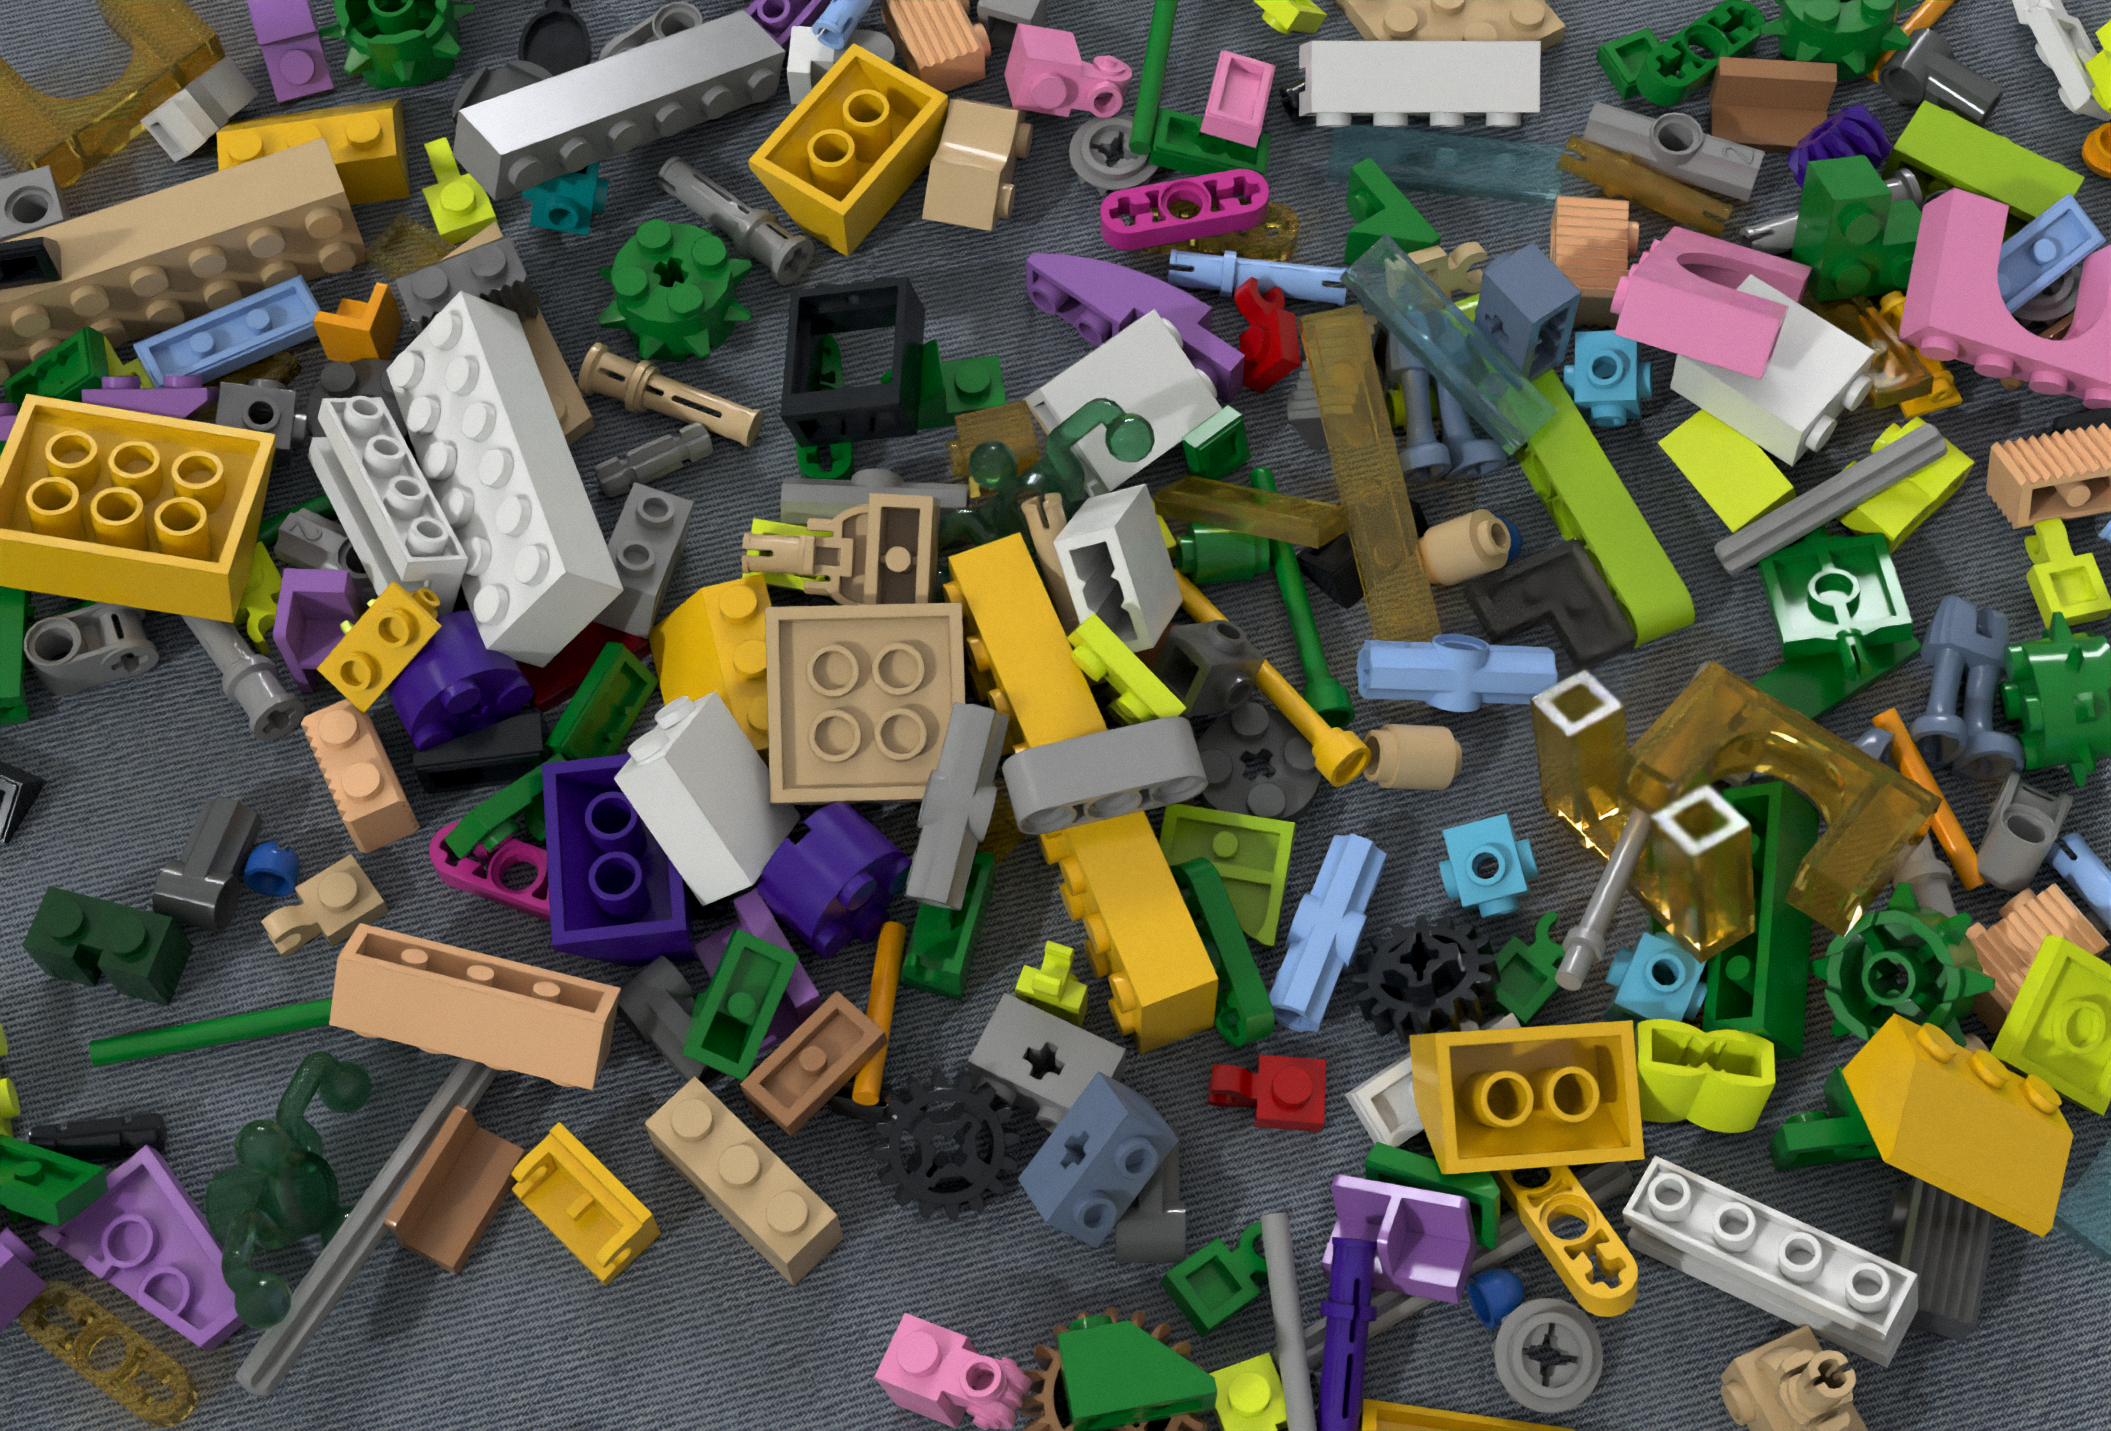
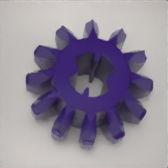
[1787,104,1892,191]

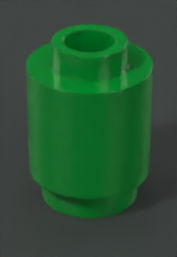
[1176,519,1270,585]

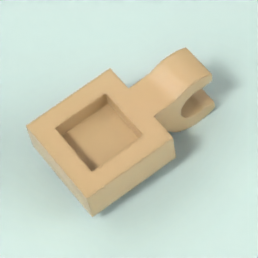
[261,854,389,958]

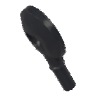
[518,0,592,76]

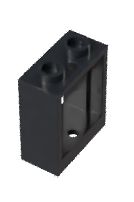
[780,277,925,447]

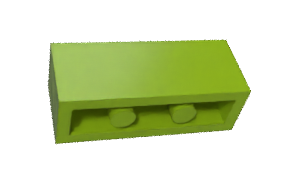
[1881,100,2085,244]

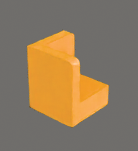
[313,282,403,363]

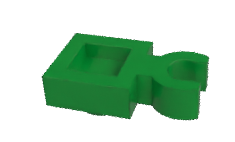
[1487,911,1566,1027]
[1160,1222,1268,1339]

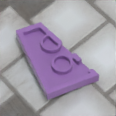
[36,1145,266,1351]

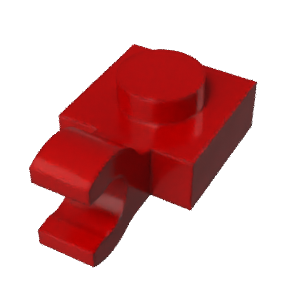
[1234,277,1301,393]
[1208,1054,1326,1132]

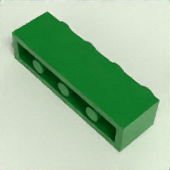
[1702,781,1819,1060]

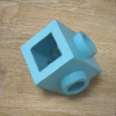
[1563,330,1653,428]
[1439,813,1539,919]
[1602,932,1707,1032]

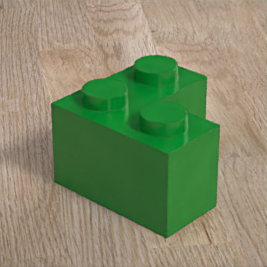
[1790,155,1922,302]

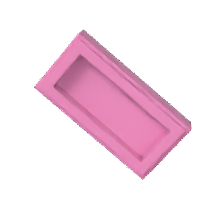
[1200,50,1276,148]

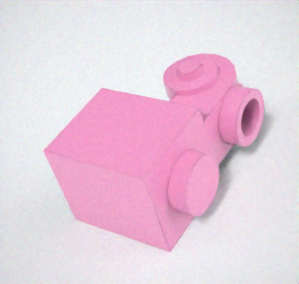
[1004,23,1132,118]
[874,1313,1033,1430]

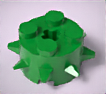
[319,0,476,90]
[1759,0,1917,80]
[597,219,753,363]
[1999,611,2111,788]
[1809,882,1995,1048]

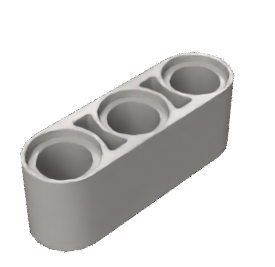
[1002,716,1208,835]

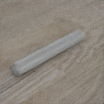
[1714,423,1948,575]

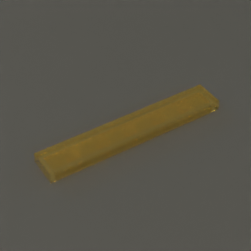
[1298,304,1442,643]

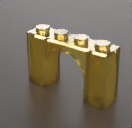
[0,0,226,189]
[1614,661,1942,938]
[1530,669,1755,964]

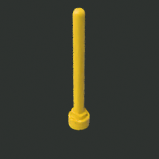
[1173,569,1372,787]

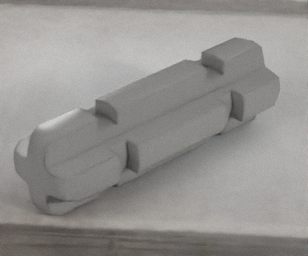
[595,422,713,498]

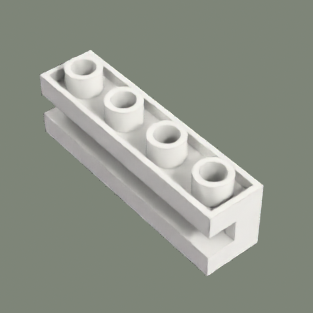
[1299,41,1541,127]
[308,396,468,617]
[1622,1155,1918,1368]

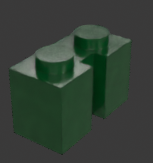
[22,886,193,1006]

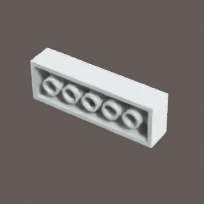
[386,291,624,668]

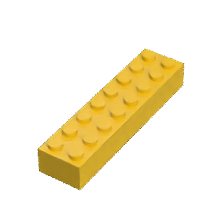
[942,532,1219,1054]

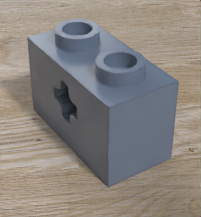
[1470,242,1581,391]
[1018,1071,1179,1248]

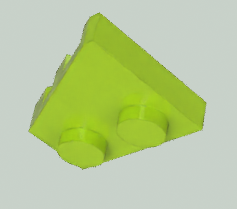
[1159,803,1296,950]

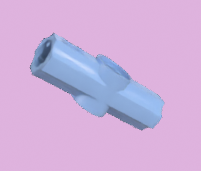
[1356,634,1558,712]
[1268,833,1387,1033]

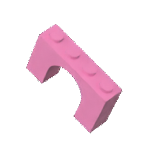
[1898,188,2111,410]
[1610,226,1813,380]

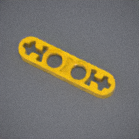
[1489,1165,1638,1317]

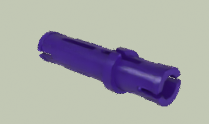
[1317,1237,1377,1431]

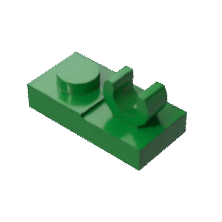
[444,752,566,860]
[0,1134,108,1227]

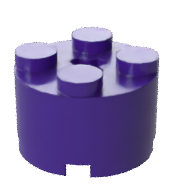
[385,611,534,752]
[757,802,912,960]

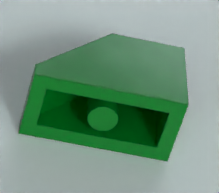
[1057,1315,1217,1431]

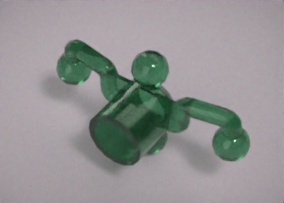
[935,398,1155,603]
[205,1051,372,1329]

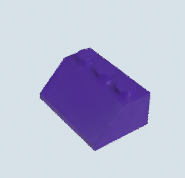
[542,754,696,967]

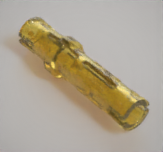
[1556,133,1733,239]

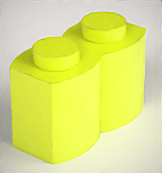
[1836,416,1975,554]
[1634,1019,1776,1133]

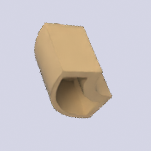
[922,98,1033,231]

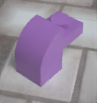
[247,0,335,103]

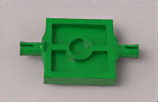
[1757,524,1913,681]

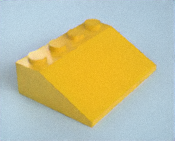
[0,394,277,623]

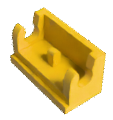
[511,1122,661,1287]

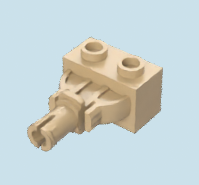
[742,493,941,605]
[1720,1324,1868,1431]

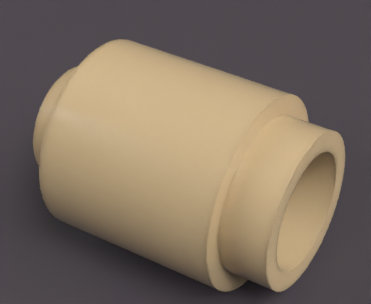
[1414,509,1511,586]
[1363,724,1462,791]

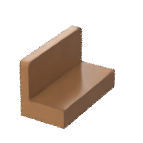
[1709,57,1837,153]
[740,991,888,1137]
[384,1104,527,1276]

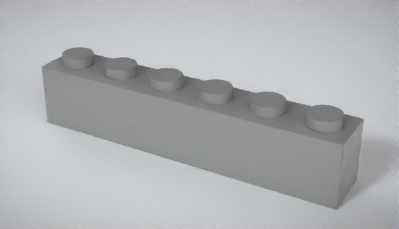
[453,9,786,200]

